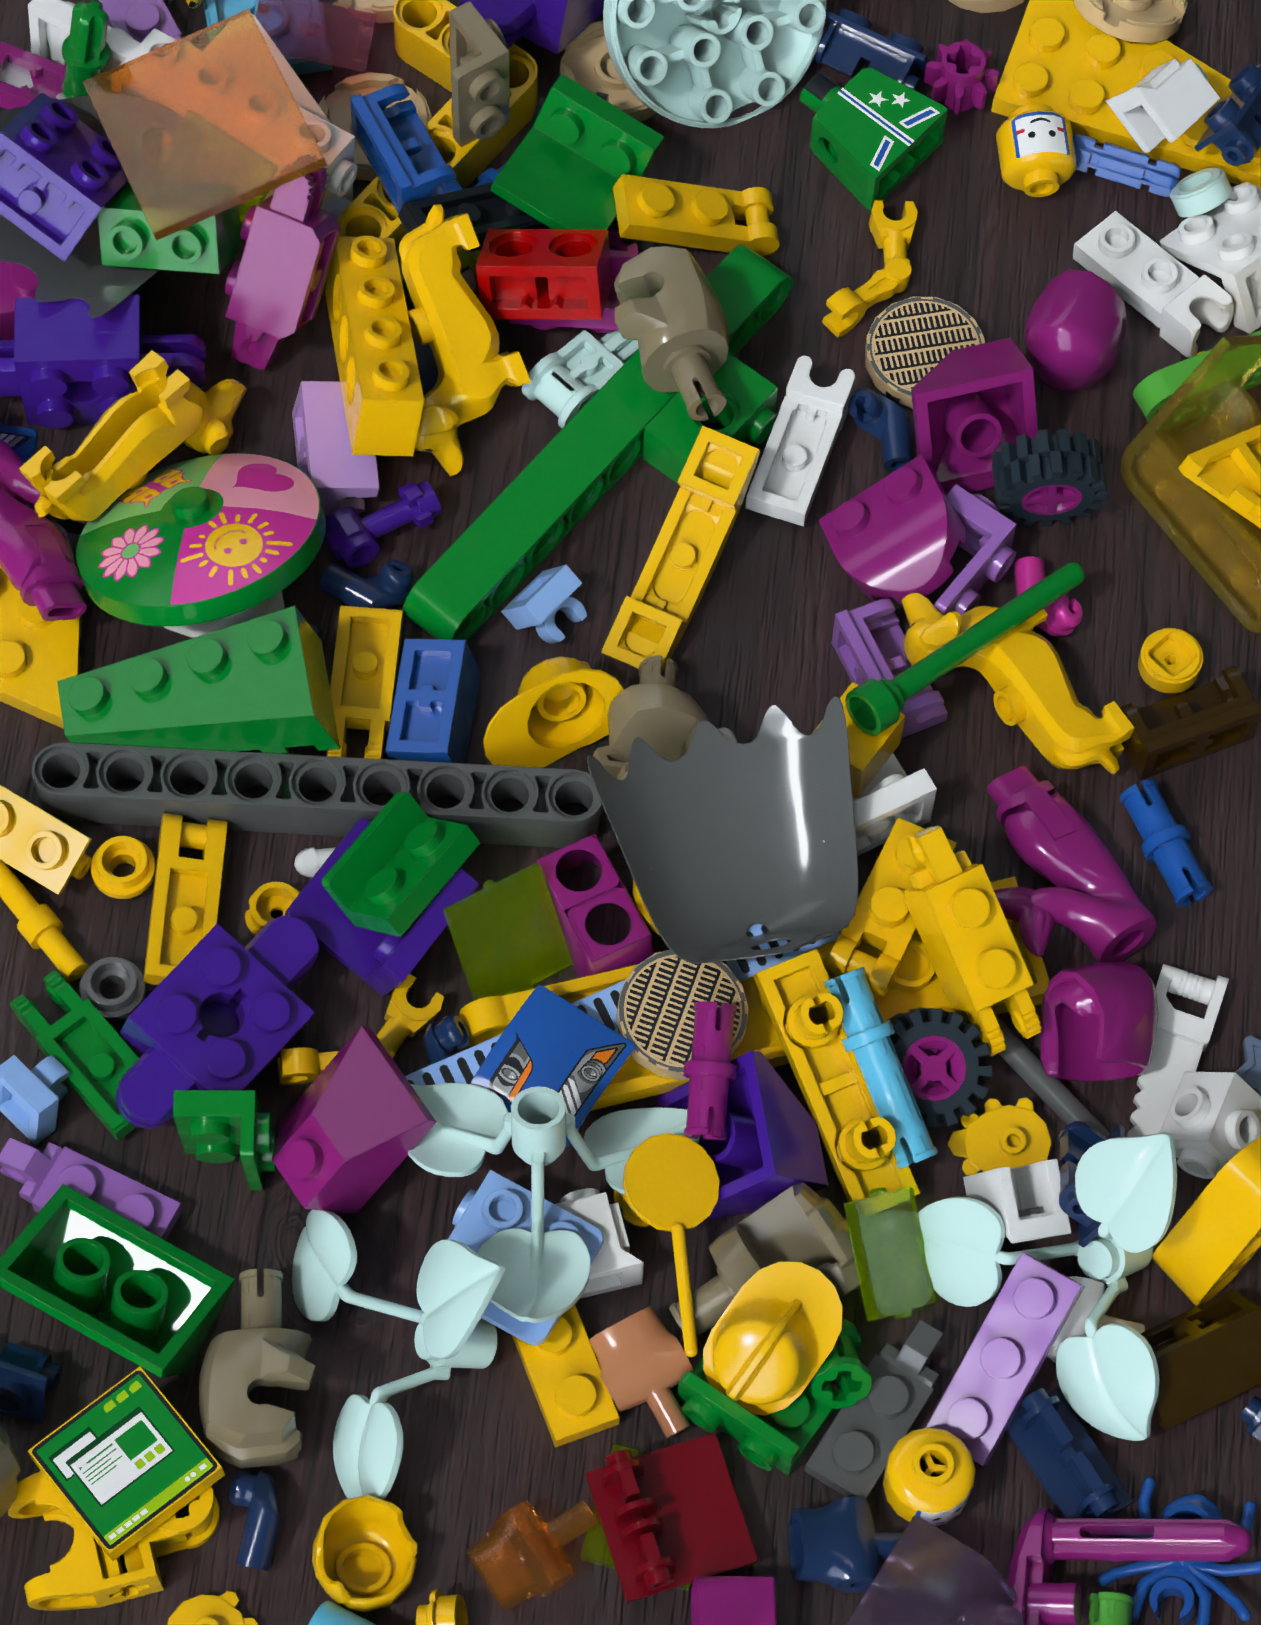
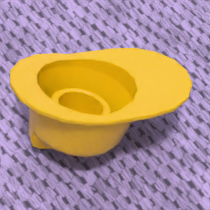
[483,656,624,768]
[703,1261,843,1415]

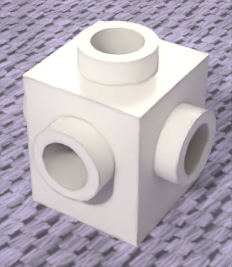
[1159,1071,1261,1179]

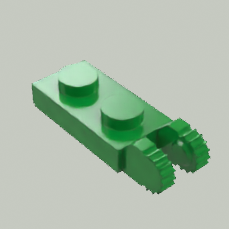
[10,970,139,1141]

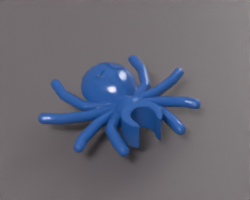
[1097,1477,1261,1625]

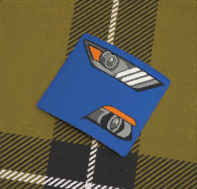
[470,985,635,1148]

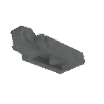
[804,1320,943,1500]

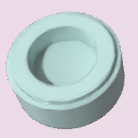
[1170,168,1233,218]

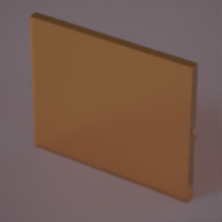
[83,9,327,241]

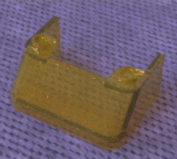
[1121,335,1261,634]

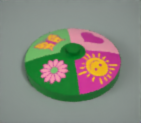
[76,453,326,627]

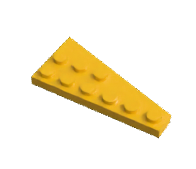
[991,0,1261,187]

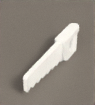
[1126,963,1229,1137]

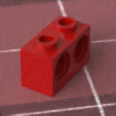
[476,229,613,320]

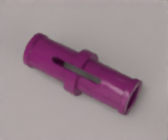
[683,1001,737,1140]

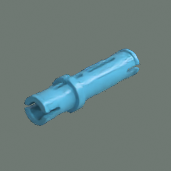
[823,966,938,1169]

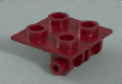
[585,1433,759,1603]

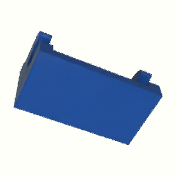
[350,84,462,214]
[386,639,481,764]

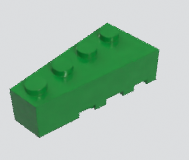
[57,606,340,754]

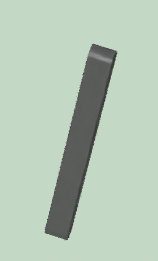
[32,742,603,848]

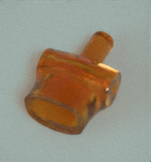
[466,1500,598,1612]

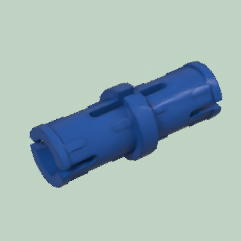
[1119,779,1214,908]

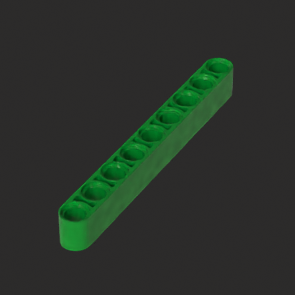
[403,244,793,642]

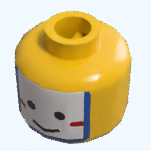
[996,104,1077,197]
[883,1427,976,1527]

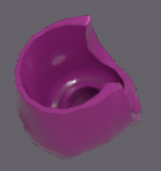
[1025,269,1127,392]
[1041,961,1159,1081]

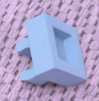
[501,564,587,644]
[0,1055,70,1146]

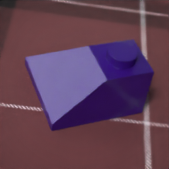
[657,1050,829,1220]

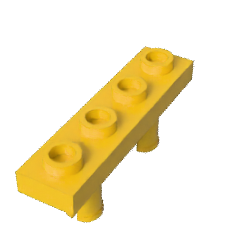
[753,949,920,1220]

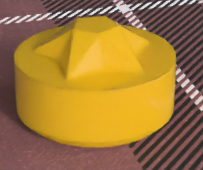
[1138,628,1203,694]

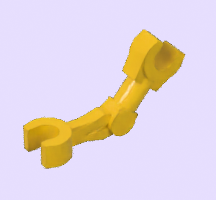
[822,200,918,338]
[277,974,444,1085]

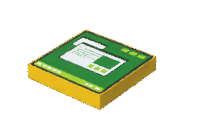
[28,1366,225,1562]

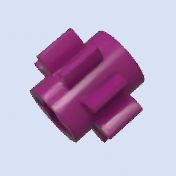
[924,39,999,115]

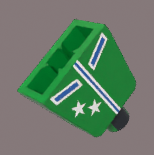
[800,68,948,211]

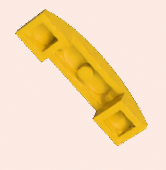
[601,426,760,674]

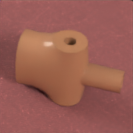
[589,1306,694,1439]

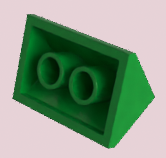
[0,1184,235,1378]

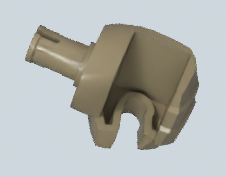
[614,246,729,421]
[588,655,708,808]
[669,1182,866,1339]
[199,1269,316,1468]

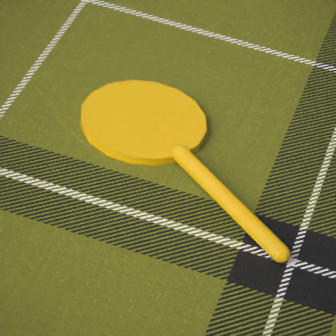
[623,1133,720,1357]

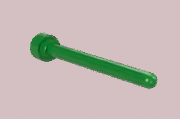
[845,562,1085,736]

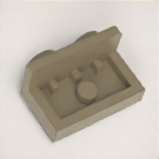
[449,1,509,147]

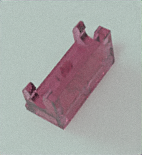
[254,0,377,72]

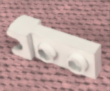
[1073,211,1234,358]
[745,356,856,527]

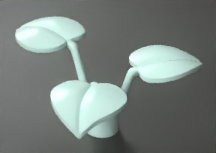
[408,1083,701,1323]
[910,1132,1177,1441]
[292,1210,506,1500]

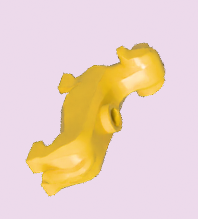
[399,204,531,477]
[19,350,247,522]
[902,593,1135,775]

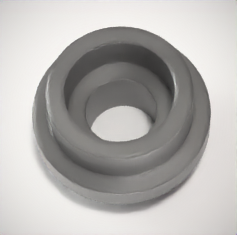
[80,957,146,1021]

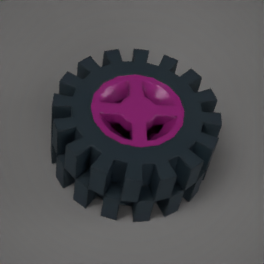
[992,429,1108,527]
[889,1008,992,1128]

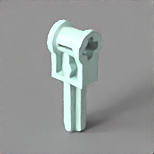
[521,330,639,429]

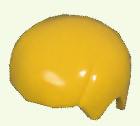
[312,1494,418,1612]

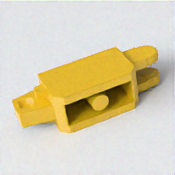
[904,826,1042,1056]

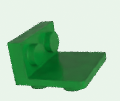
[491,74,664,229]

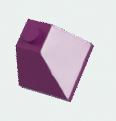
[911,338,1038,495]
[272,1025,437,1215]

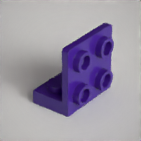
[0,93,139,262]
[285,818,479,996]

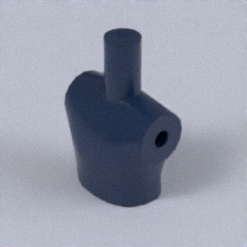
[788,1496,921,1593]

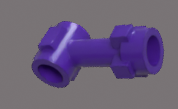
[325,480,442,568]

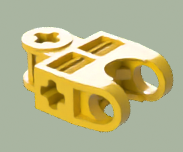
[8,1471,220,1611]

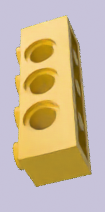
[325,235,424,456]

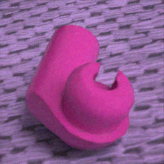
[1014,556,1083,637]

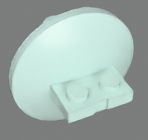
[603,0,826,128]

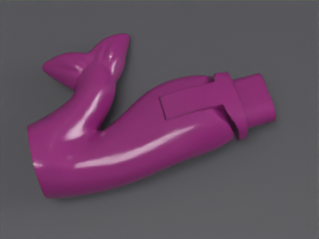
[0,439,88,621]
[986,766,1157,962]

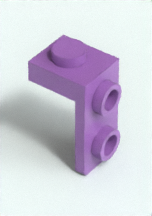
[934,484,1017,615]

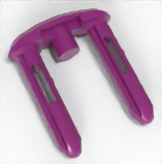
[1005,1508,1252,1625]

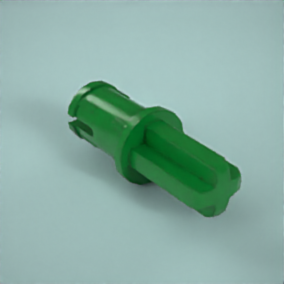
[61,0,110,98]

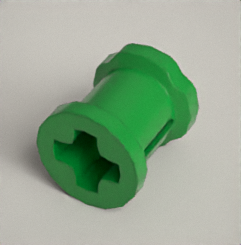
[810,1319,872,1409]

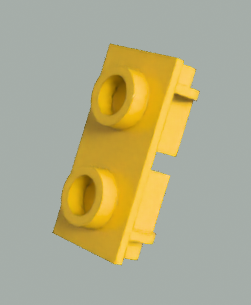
[0,784,92,895]

